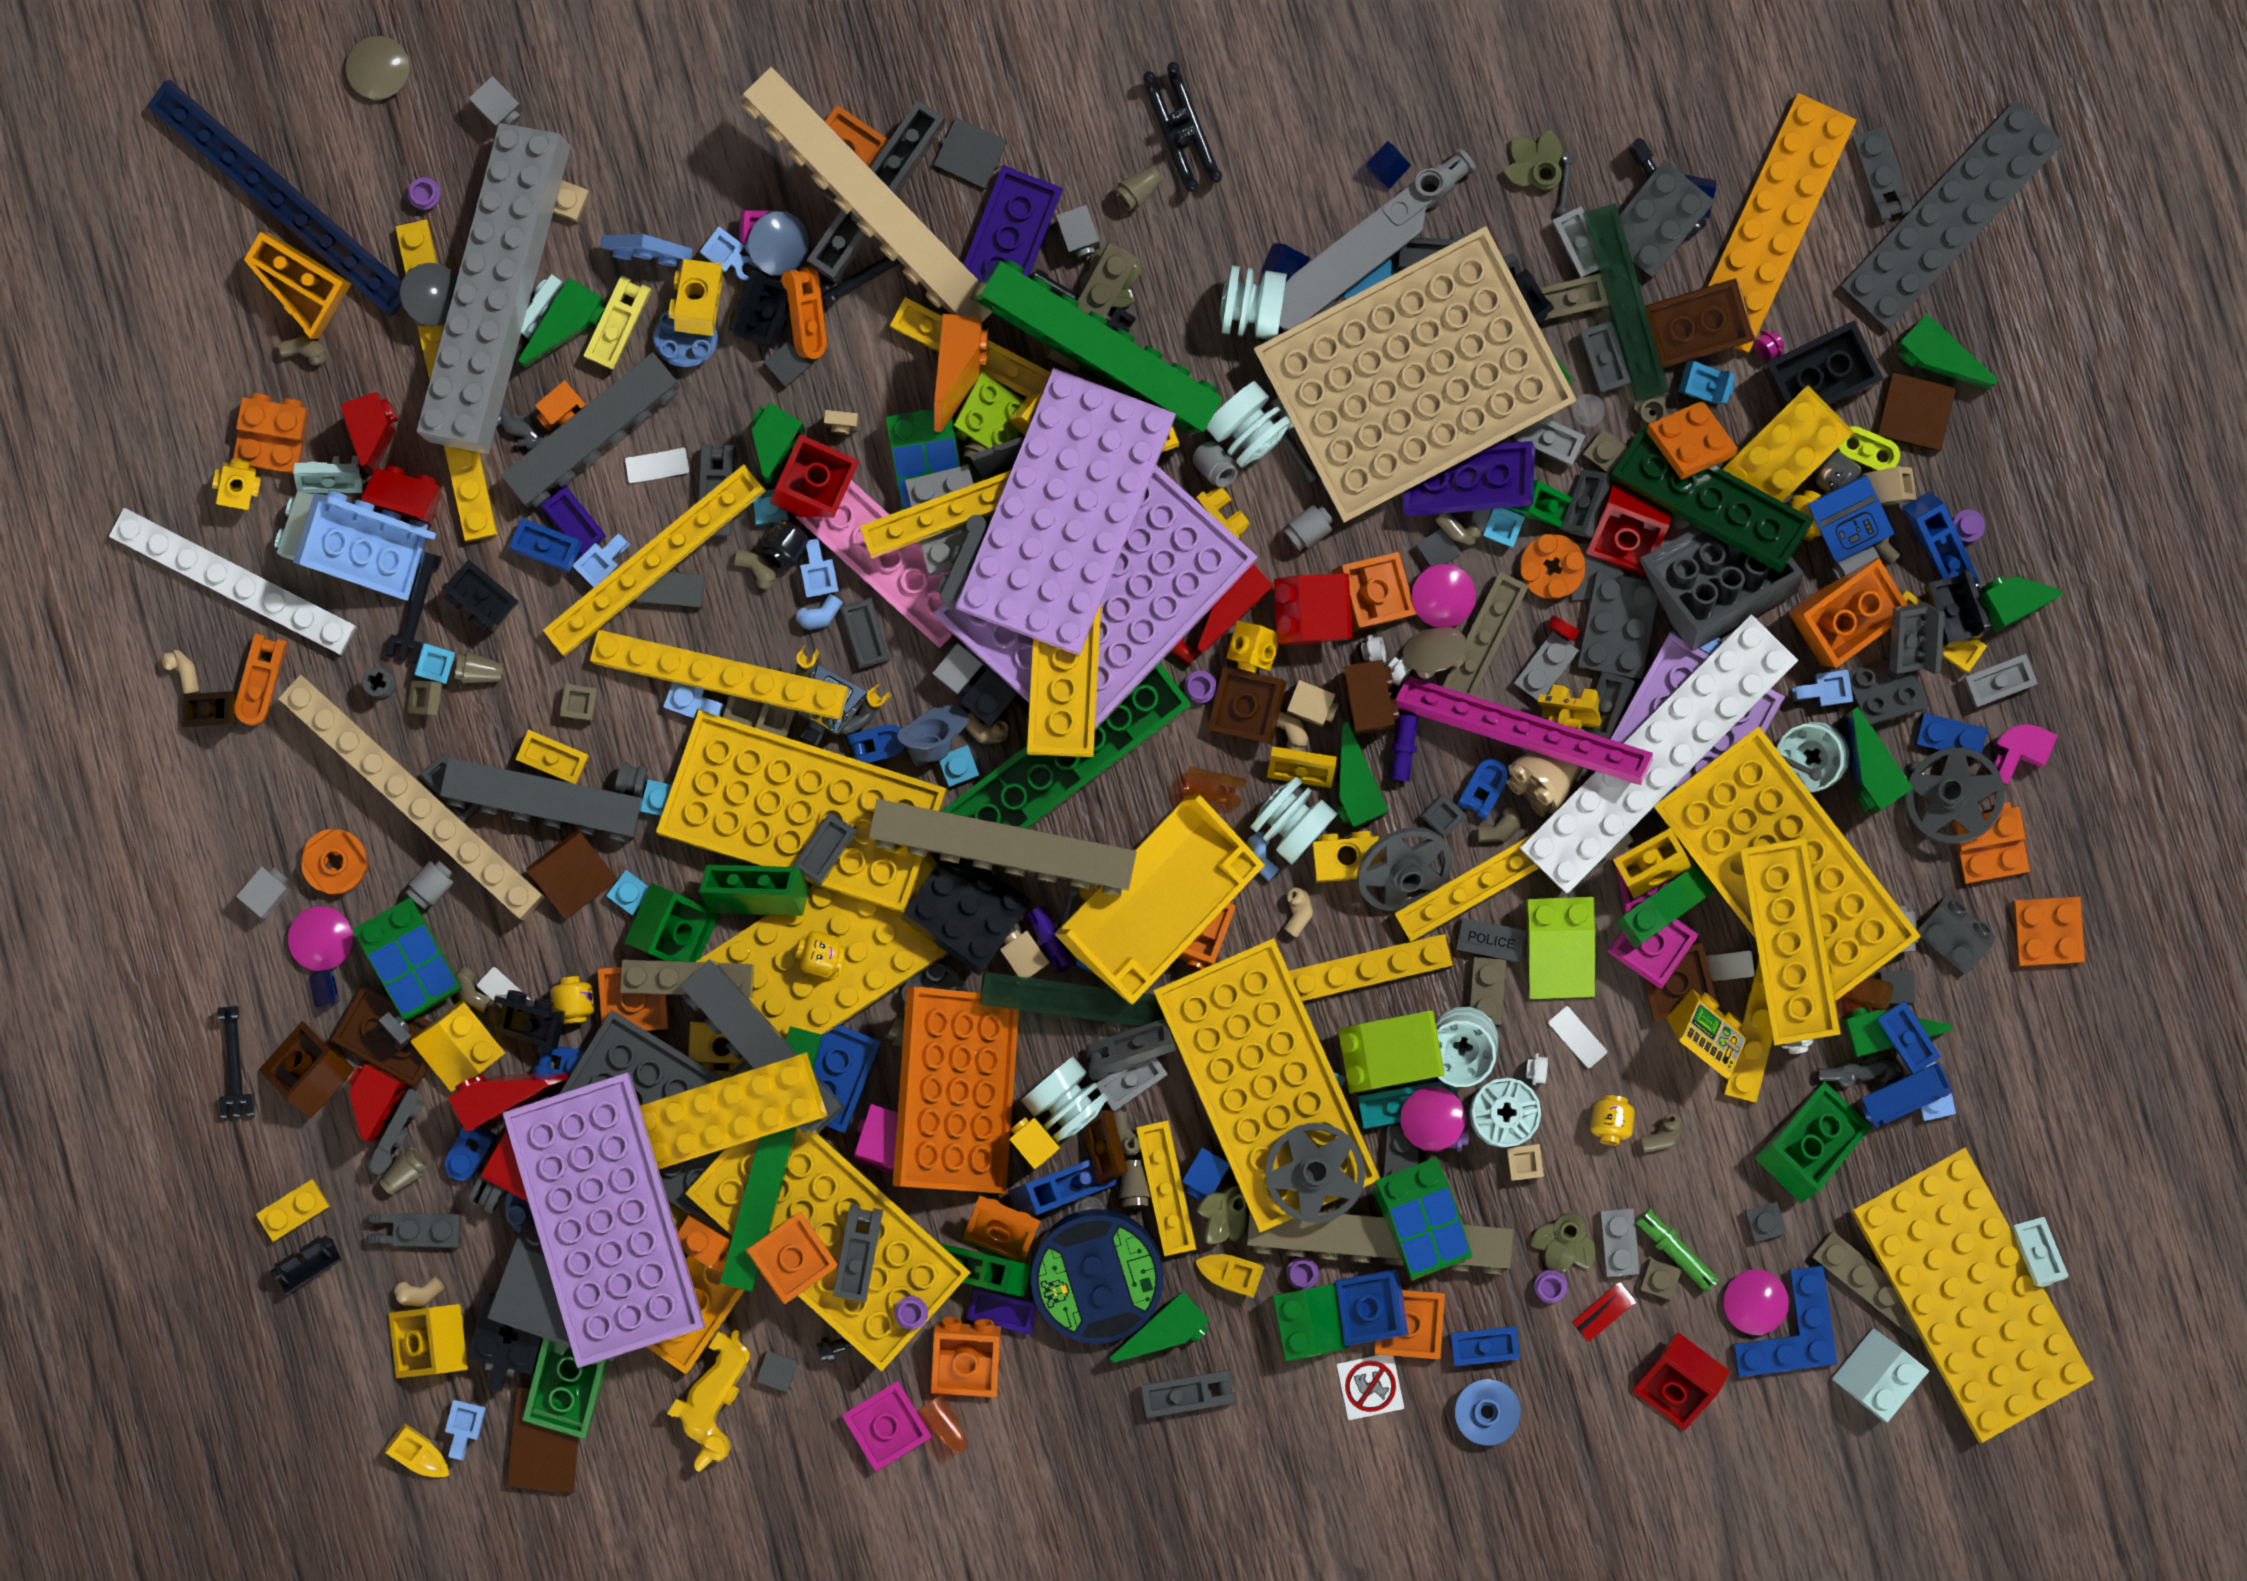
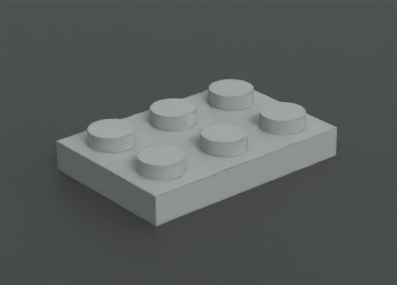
[905,465,973,576]

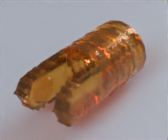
[1183,766,1247,807]
[1838,977,1893,1010]
[918,1394,969,1454]

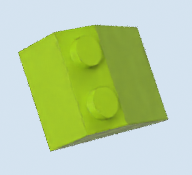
[1525,897,1595,999]
[1338,1010,1445,1094]

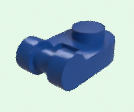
[845,724,906,764]
[1457,759,1508,820]
[532,1046,585,1077]
[445,1127,497,1180]

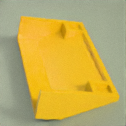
[1055,795,1265,1005]

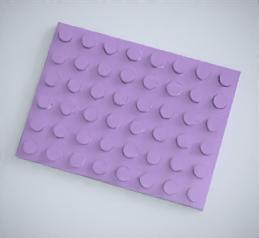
[934,465,1258,730]

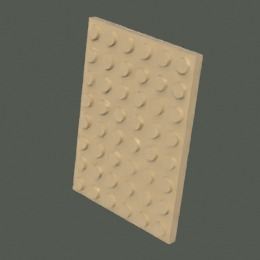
[1254,226,1577,523]

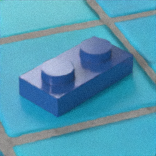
[509,518,583,573]
[1915,713,1988,760]
[1876,1001,1941,1075]
[1450,1326,1520,1366]

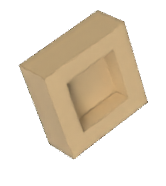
[553,180,590,222]
[824,410,859,435]
[1506,1144,1544,1181]

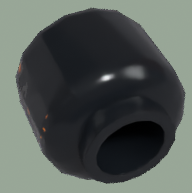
[761,519,809,569]

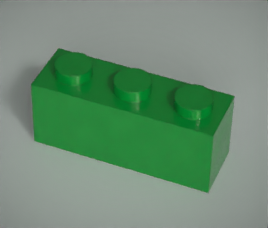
[699,865,810,916]

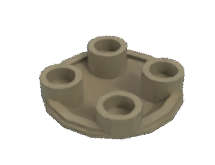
[345,36,411,101]
[1403,627,1467,678]

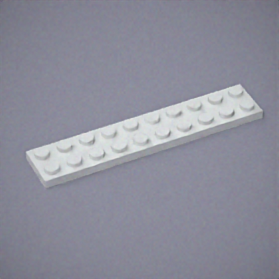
[1520,614,1798,894]

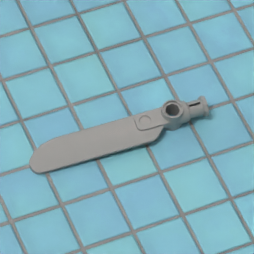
[1279,148,1477,331]

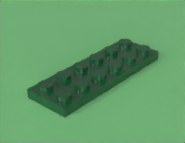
[1610,427,1814,573]

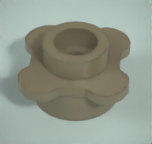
[1634,395,1670,429]

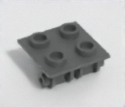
[1848,658,1930,727]

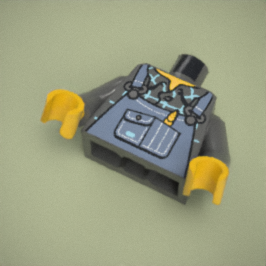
[795,645,891,746]

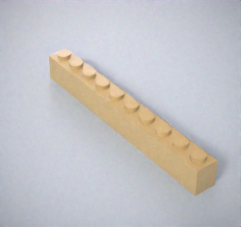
[740,67,992,322]
[278,674,546,921]

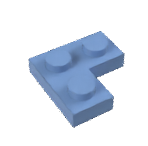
[600,234,693,267]

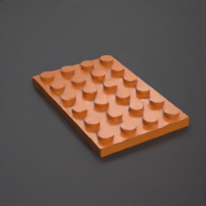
[893,986,1020,1194]

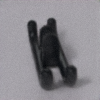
[1143,62,1223,192]

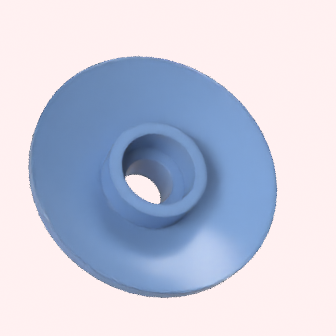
[1455,1379,1521,1446]

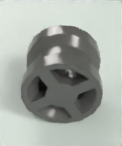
[615,762,648,798]

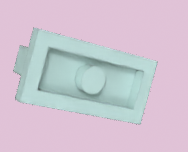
[521,274,564,341]
[293,456,363,493]
[2011,1217,2069,1288]

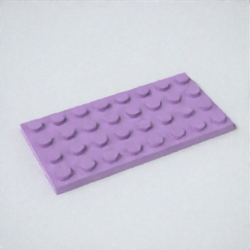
[956,367,1176,656]
[503,1072,706,1368]

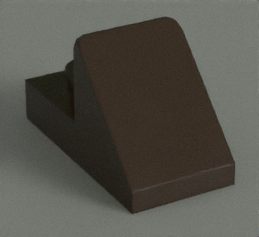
[182,691,235,728]

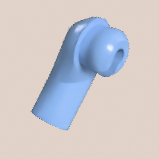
[795,594,843,630]
[1246,832,1279,881]

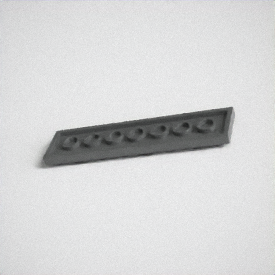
[1840,99,2064,331]

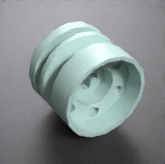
[1219,265,1287,340]
[1206,381,1292,468]
[1776,722,1850,792]
[1251,777,1337,865]
[1435,1007,1498,1087]
[1020,1056,1109,1143]
[1468,1078,1541,1148]

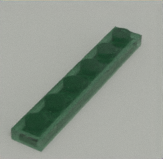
[1583,203,1669,401]
[979,972,1164,1026]

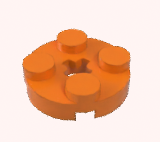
[1521,534,1585,600]
[301,829,369,895]

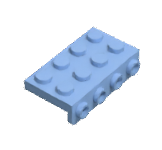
[293,490,436,601]

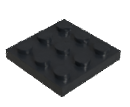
[900,858,1031,976]

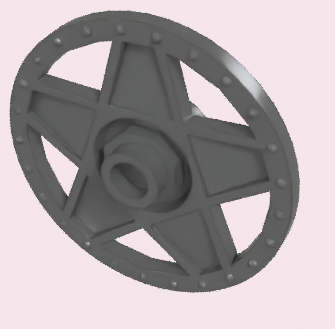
[1906,747,2005,844]
[1357,827,1452,911]
[1265,1123,1365,1223]

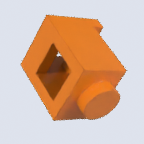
[535,380,586,432]

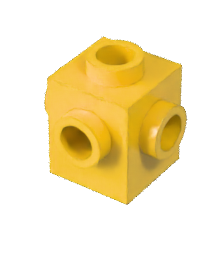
[212,458,261,510]
[1226,621,1278,674]

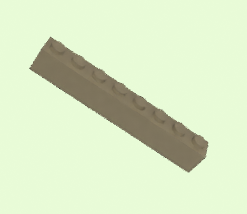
[869,799,1137,896]
[1246,1211,1514,1275]

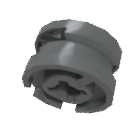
[468,1168,507,1214]

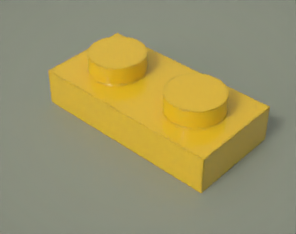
[515,729,589,784]
[1267,746,1337,788]
[256,1179,331,1242]

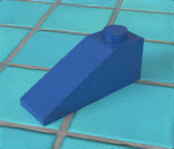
[1902,491,1980,583]
[1008,1159,1119,1217]

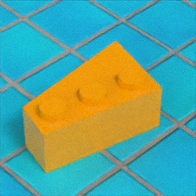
[244,232,352,339]

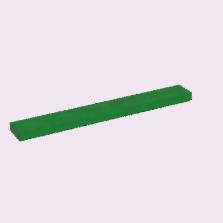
[720,1026,823,1292]

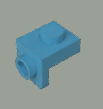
[1678,361,1735,404]

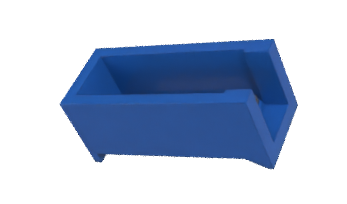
[1862,1062,1953,1128]

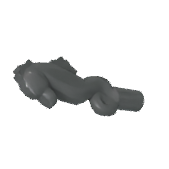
[497,405,543,450]
[1818,1053,1902,1087]

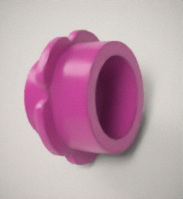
[1754,330,1784,361]

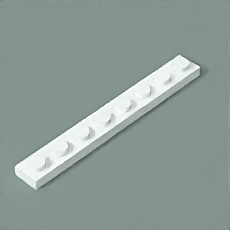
[109,508,357,656]

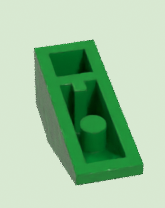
[518,277,605,369]
[1896,314,1998,389]
[1336,722,1389,829]
[1616,865,1714,949]
[1843,1006,1953,1058]
[939,1243,1031,1297]
[1109,1291,1209,1363]

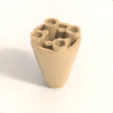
[1507,729,1586,817]

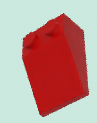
[447,1073,569,1132]

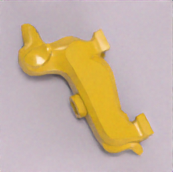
[667,1330,750,1472]

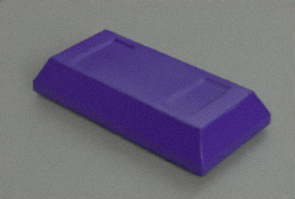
[541,486,607,556]
[966,1287,1037,1335]

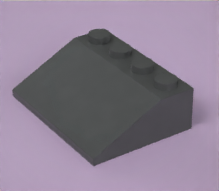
[1640,528,1804,651]
[488,1221,615,1362]

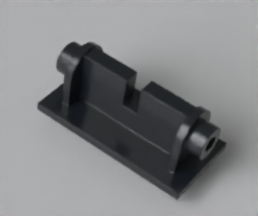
[270,1235,342,1296]

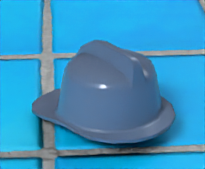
[897,705,969,767]

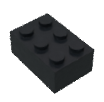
[1762,320,1884,410]

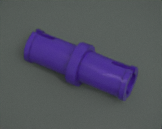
[1389,714,1419,782]
[1025,906,1074,974]

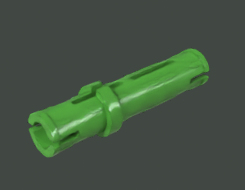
[1635,1208,1720,1293]

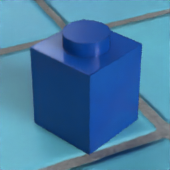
[1182,1148,1230,1200]

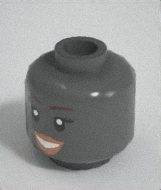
[1813,452,1862,493]

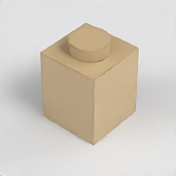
[1863,466,1917,507]
[1286,680,1339,727]
[1000,930,1050,982]

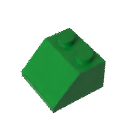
[751,402,806,486]
[1980,575,2063,632]
[624,883,720,962]
[1272,1283,1349,1361]

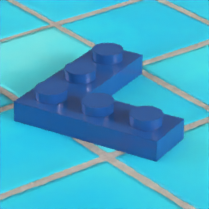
[1733,1266,1837,1377]

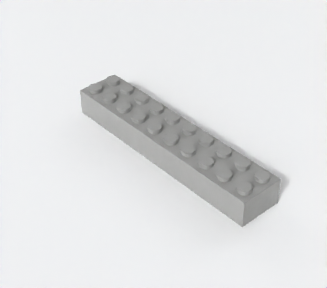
[416,123,571,454]

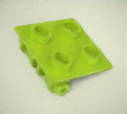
[953,372,1024,449]

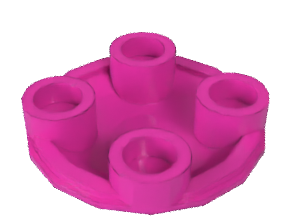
[1411,564,1476,628]
[288,906,353,971]
[1400,1086,1466,1152]
[1723,1270,1789,1335]

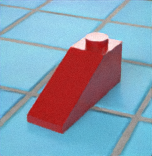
[1197,564,1274,655]

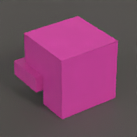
[855,1104,898,1174]

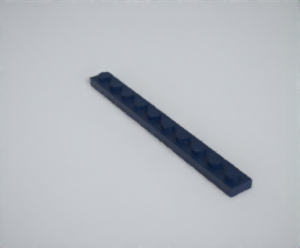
[147,80,402,316]

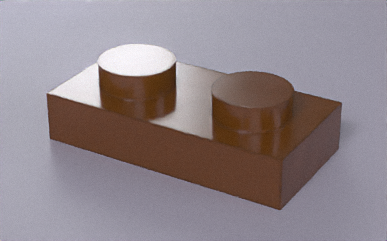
[1083,1110,1128,1184]

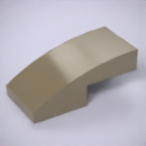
[721,695,796,737]

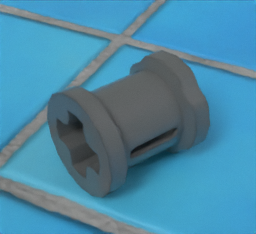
[362,667,396,699]

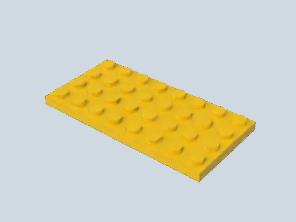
[656,710,947,913]
[1654,726,1921,1001]
[696,851,948,1040]
[1153,938,1380,1233]
[685,1128,971,1372]
[1851,1147,2094,1443]

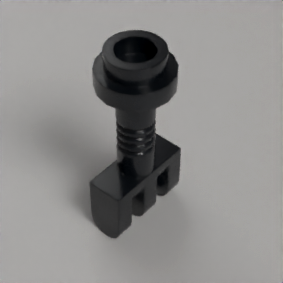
[816,1337,854,1363]

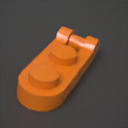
[781,266,827,359]
[234,633,288,726]

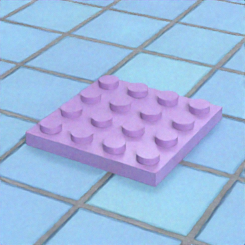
[1611,633,1785,788]

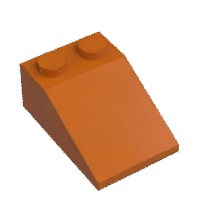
[934,314,988,432]
[1788,558,1908,668]

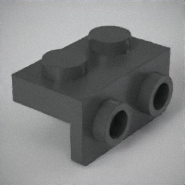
[1889,602,1945,674]
[1917,895,1996,975]

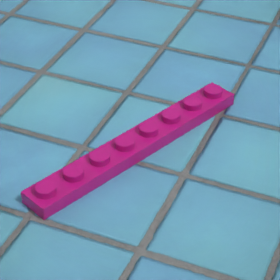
[1396,676,1653,785]

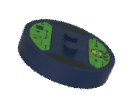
[1031,1209,1163,1344]

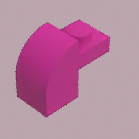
[1992,724,2058,786]

